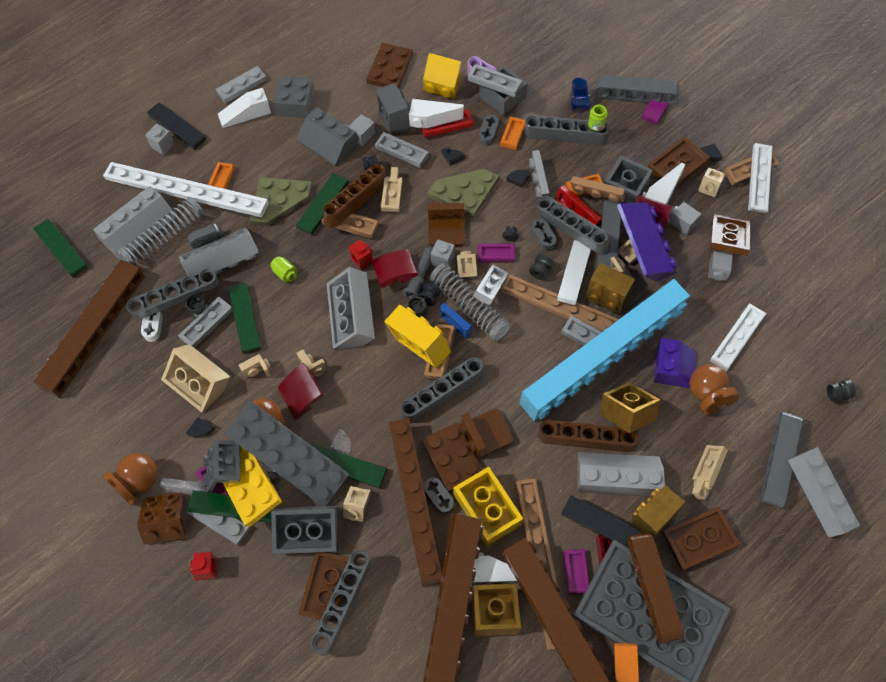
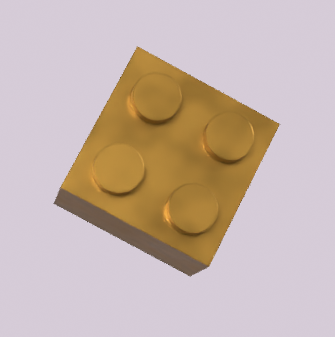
[586,263,635,314]
[600,382,661,433]
[630,485,685,538]
[471,584,521,637]

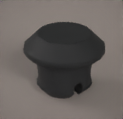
[502,226,518,241]

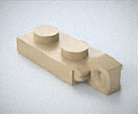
[381,167,402,213]
[692,445,728,500]

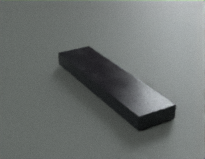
[147,102,206,150]
[561,495,643,548]

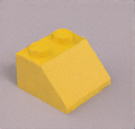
[423,53,461,99]

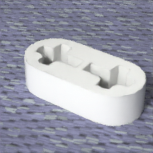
[141,311,163,342]

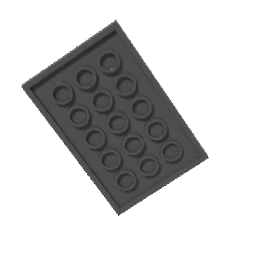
[573,540,730,682]

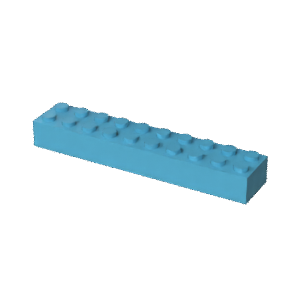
[519,279,690,422]

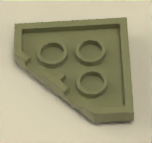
[427,169,499,218]
[249,177,312,226]

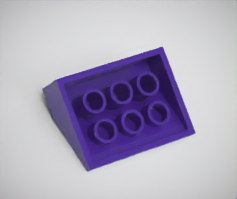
[617,203,677,282]

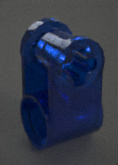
[570,77,590,111]

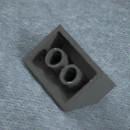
[297,107,358,166]
[271,505,339,554]

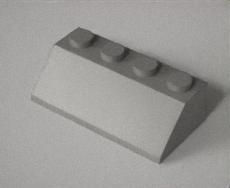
[93,186,177,261]
[179,227,259,276]
[327,267,375,350]
[578,452,665,496]

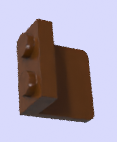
[428,202,465,246]
[459,409,513,458]
[137,492,186,544]

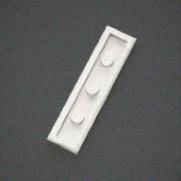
[748,143,773,214]
[557,240,591,305]
[710,303,766,372]

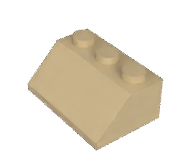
[161,344,230,413]

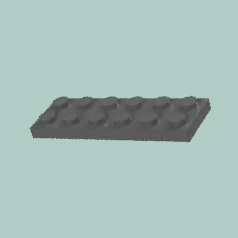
[224,400,349,506]

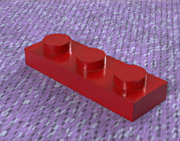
[421,109,473,138]
[554,185,602,227]

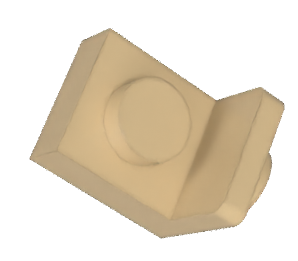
[699,168,725,197]
[456,251,477,278]
[296,349,327,377]
[239,354,272,378]
[343,486,370,522]

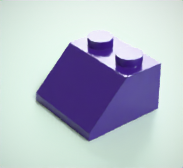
[653,338,696,388]

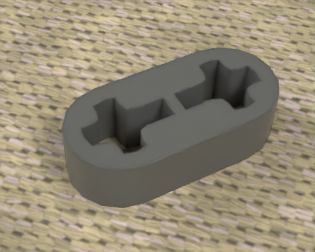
[479,115,499,145]
[531,219,556,251]
[188,224,223,248]
[424,478,454,515]

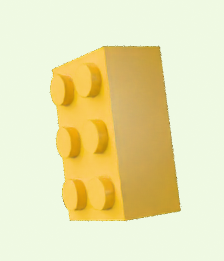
[384,305,452,369]
[453,467,523,547]

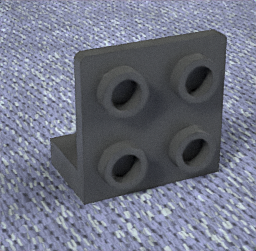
[203,440,240,493]

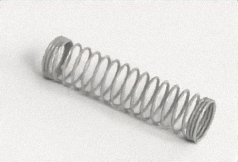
[118,197,204,266]
[430,263,511,341]

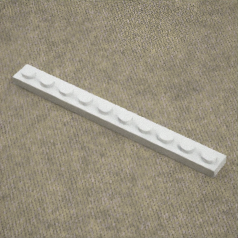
[103,162,269,218]

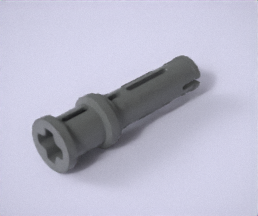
[403,248,432,299]

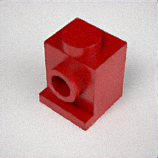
[348,240,375,271]
[190,552,217,581]

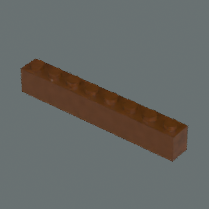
[33,260,145,398]
[389,418,442,587]
[423,514,483,682]
[501,538,613,682]

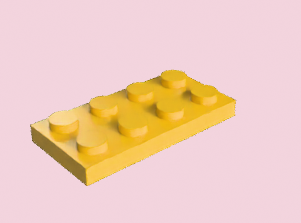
[223,445,282,527]

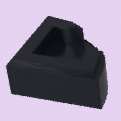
[699,144,723,161]
[441,148,465,165]
[506,170,530,187]
[186,417,215,438]

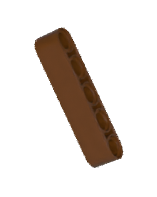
[323,164,385,228]
[538,420,639,452]
[627,532,684,644]

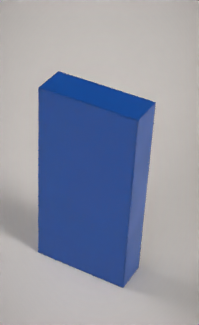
[440,303,472,338]

